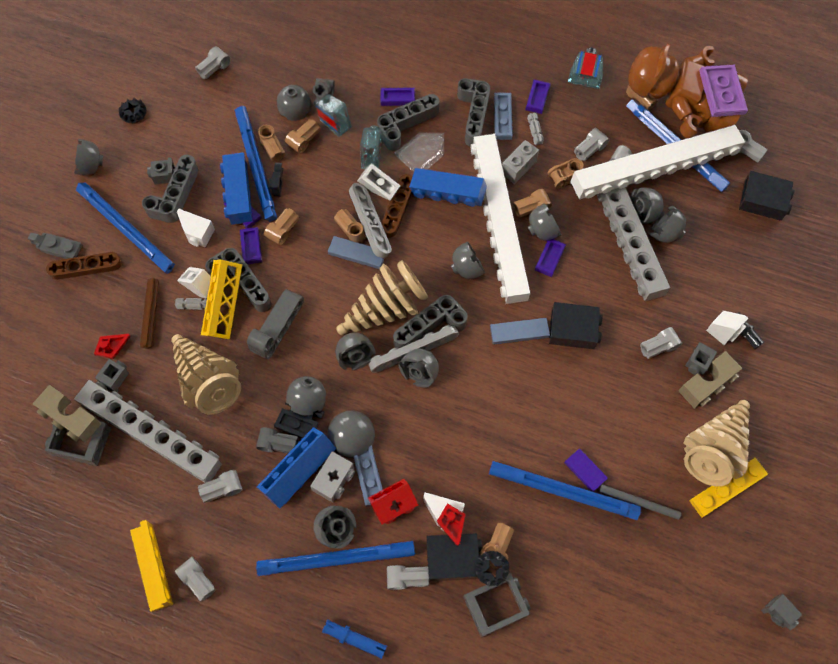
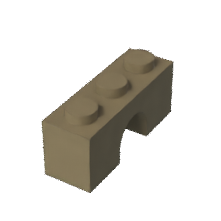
[679,351,742,409]
[33,385,102,443]

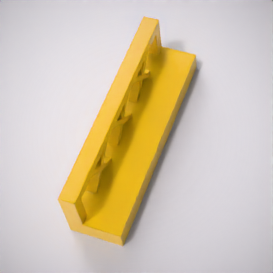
[201,260,242,339]
[130,520,173,612]

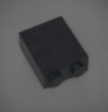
[739,171,795,221]
[549,302,603,349]
[426,533,482,582]

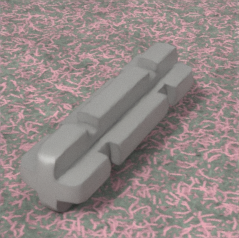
[528,113,544,145]
[175,298,207,310]

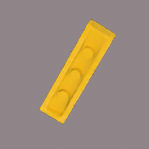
[689,457,768,518]

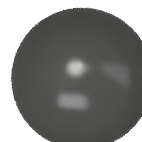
[327,410,375,458]

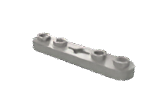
[349,183,392,258]
[369,325,459,373]

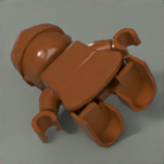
[628,43,748,139]

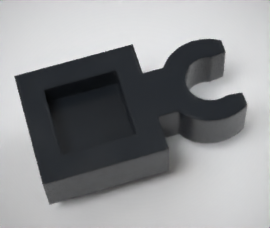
[269,162,284,197]

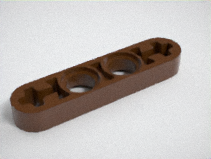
[381,174,412,238]
[46,252,122,280]

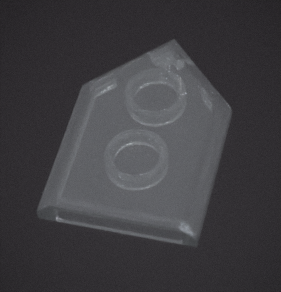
[394,132,444,171]

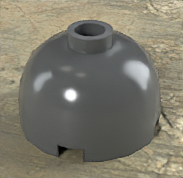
[277,85,312,121]
[74,139,103,175]
[630,188,664,224]
[528,203,561,241]
[650,205,686,243]
[451,242,485,280]
[335,332,375,370]
[399,349,439,388]
[286,376,326,415]
[313,506,356,548]

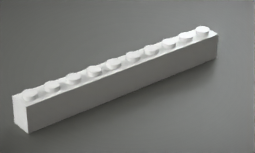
[570,125,745,199]
[471,134,530,304]

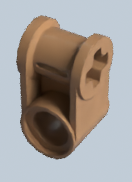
[547,158,583,189]

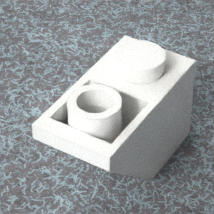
[706,311,748,345]

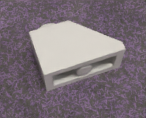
[357,163,400,200]
[177,209,215,247]
[177,267,211,299]
[423,493,465,531]

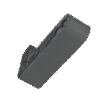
[457,78,490,147]
[377,94,439,151]
[142,154,199,223]
[205,248,271,312]
[247,289,304,360]
[393,295,467,348]

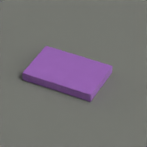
[699,65,748,117]

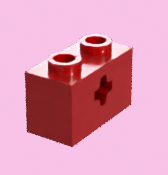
[368,479,418,525]

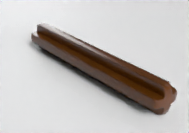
[140,278,159,349]

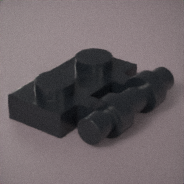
[274,403,325,439]

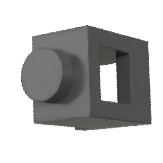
[147,157,176,184]
[685,342,717,375]
[95,359,129,392]
[761,594,802,630]

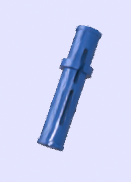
[322,619,387,659]

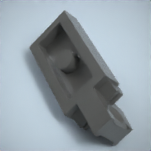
[28,233,83,259]

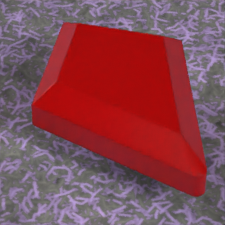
[94,334,130,359]
[437,503,465,546]

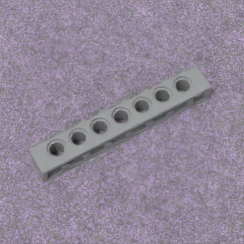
[597,188,670,301]
[74,380,222,483]

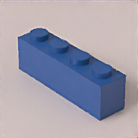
[220,152,253,225]
[409,168,487,207]
[257,427,336,509]

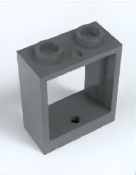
[45,414,111,466]
[463,574,531,638]

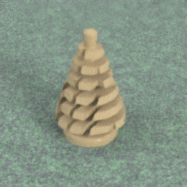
[336,260,428,336]
[172,334,241,415]
[684,400,750,486]

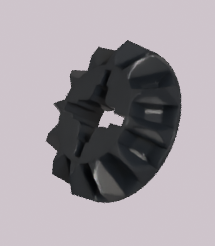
[118,98,147,123]
[475,551,510,586]

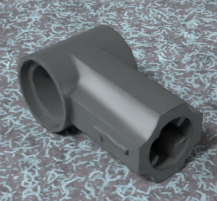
[313,78,335,98]
[256,428,299,453]

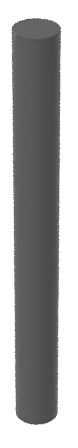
[599,484,681,520]

